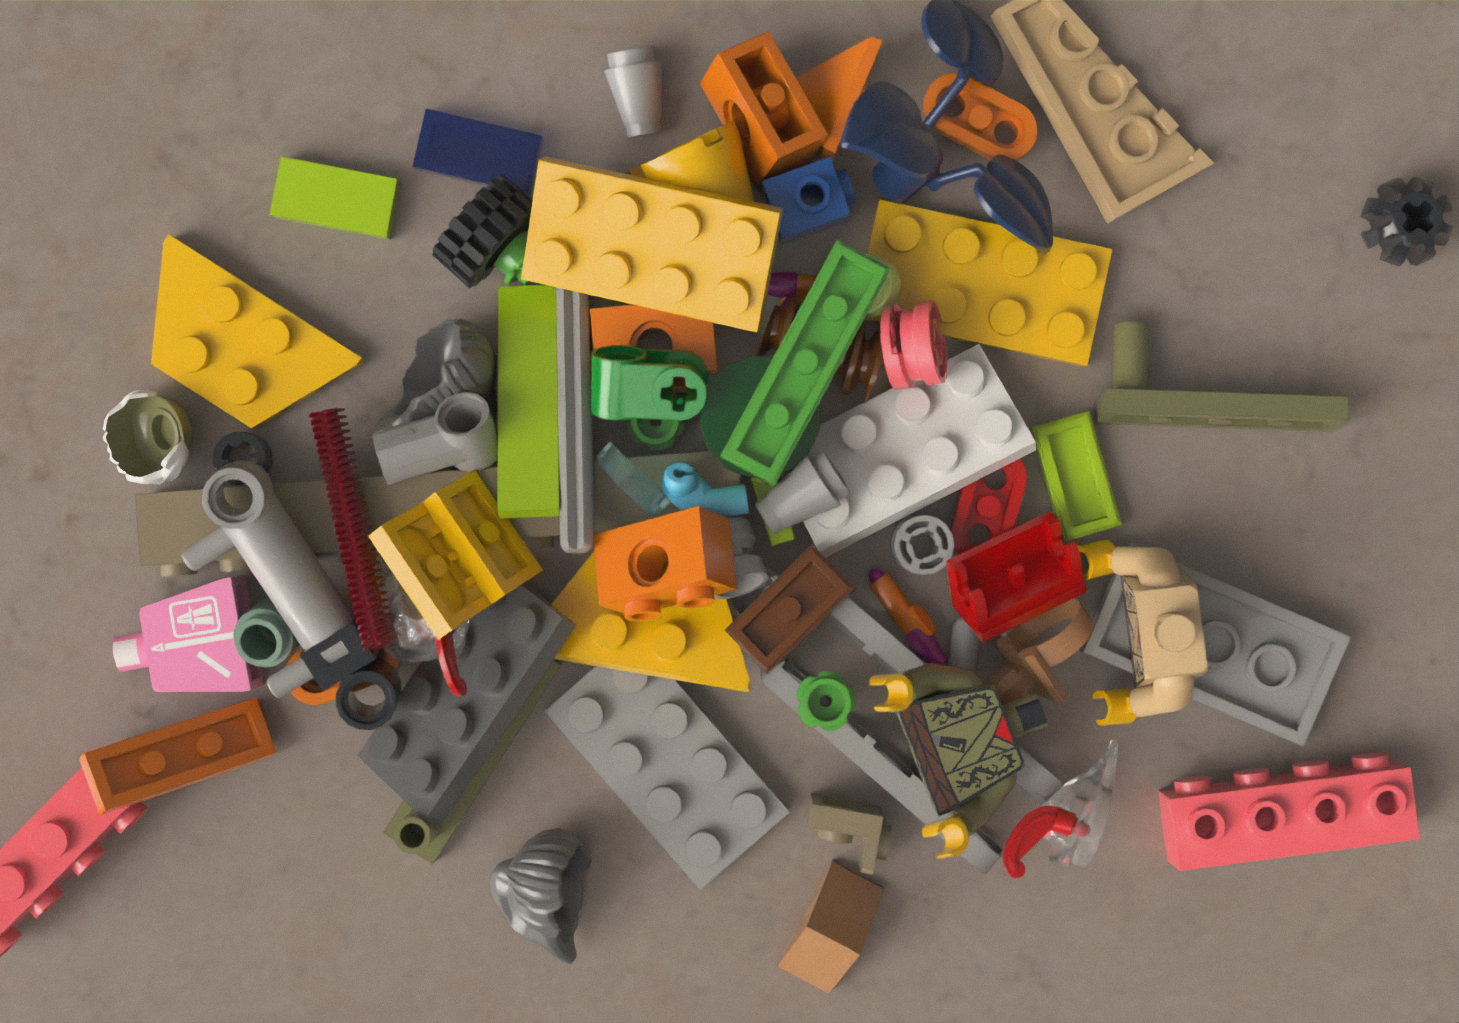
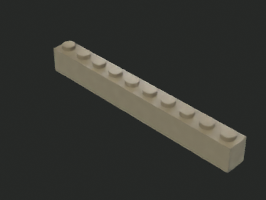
[135,451,743,577]

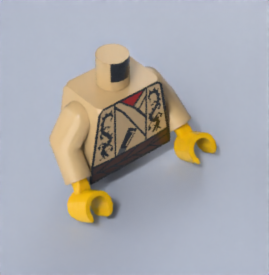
[1078,539,1208,726]

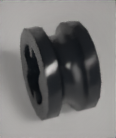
[213,432,273,485]

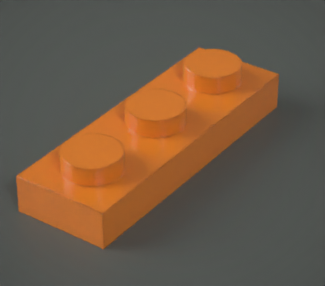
[79,697,277,815]

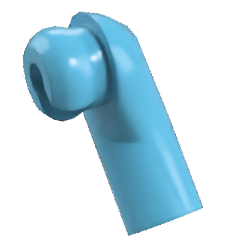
[662,461,749,517]

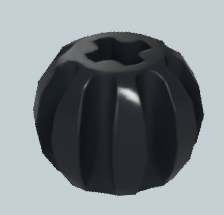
[1360,177,1454,267]

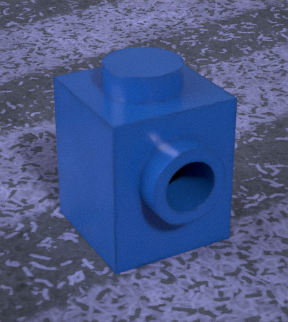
[761,157,857,245]

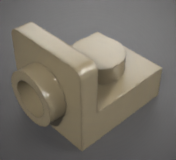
[806,794,892,875]

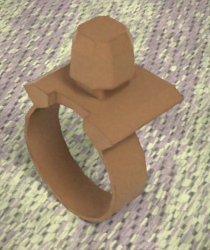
[990,597,1093,704]

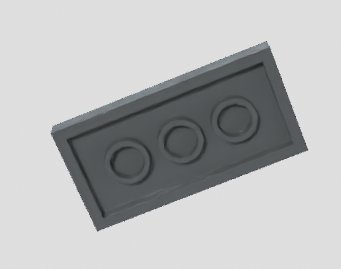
[358,583,577,825]

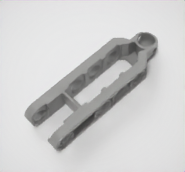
[727,567,1064,875]

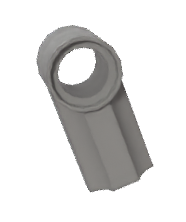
[372,392,498,485]

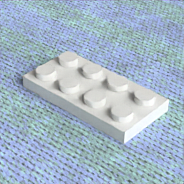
[779,344,1036,557]

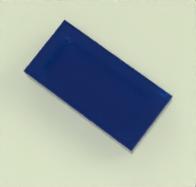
[412,109,543,196]

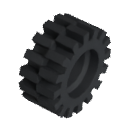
[432,174,533,288]

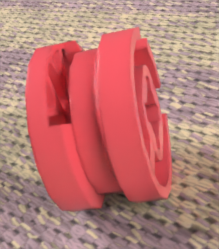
[880,300,947,390]

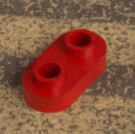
[949,459,1027,556]

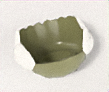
[102,390,194,485]

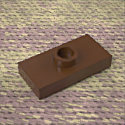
[725,544,856,674]

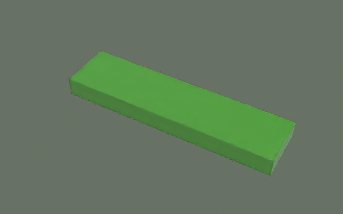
[720,240,891,486]

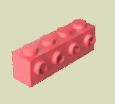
[1158,752,1420,871]
[0,767,148,957]

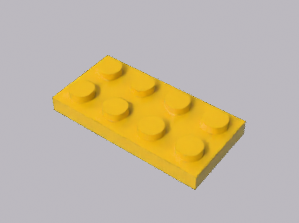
[521,156,784,332]
[864,199,1113,367]

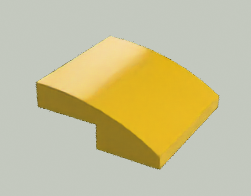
[368,470,543,640]

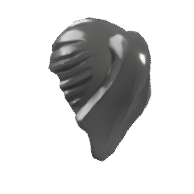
[376,319,495,432]
[491,828,592,964]

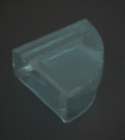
[595,442,671,517]

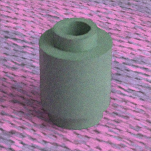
[233,596,300,667]

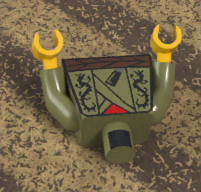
[869,662,1048,859]

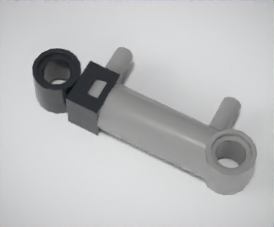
[182,460,401,730]

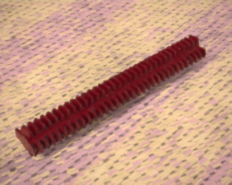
[309,408,398,652]

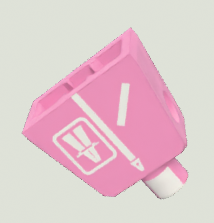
[113,575,264,692]

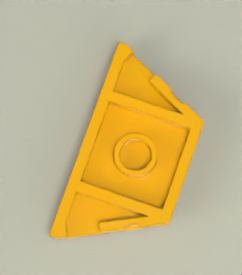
[151,234,365,429]
[551,551,751,693]

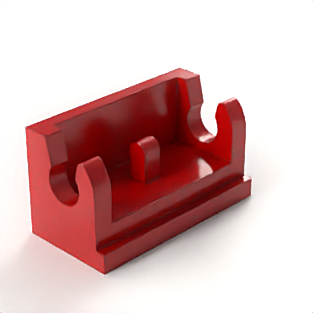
[946,511,1087,643]

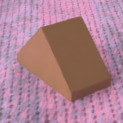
[777,860,885,993]

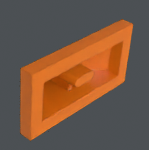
[796,36,883,162]

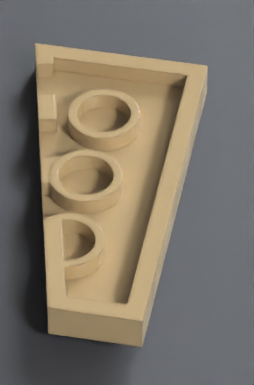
[990,0,1214,224]

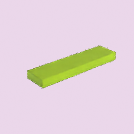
[497,285,560,519]

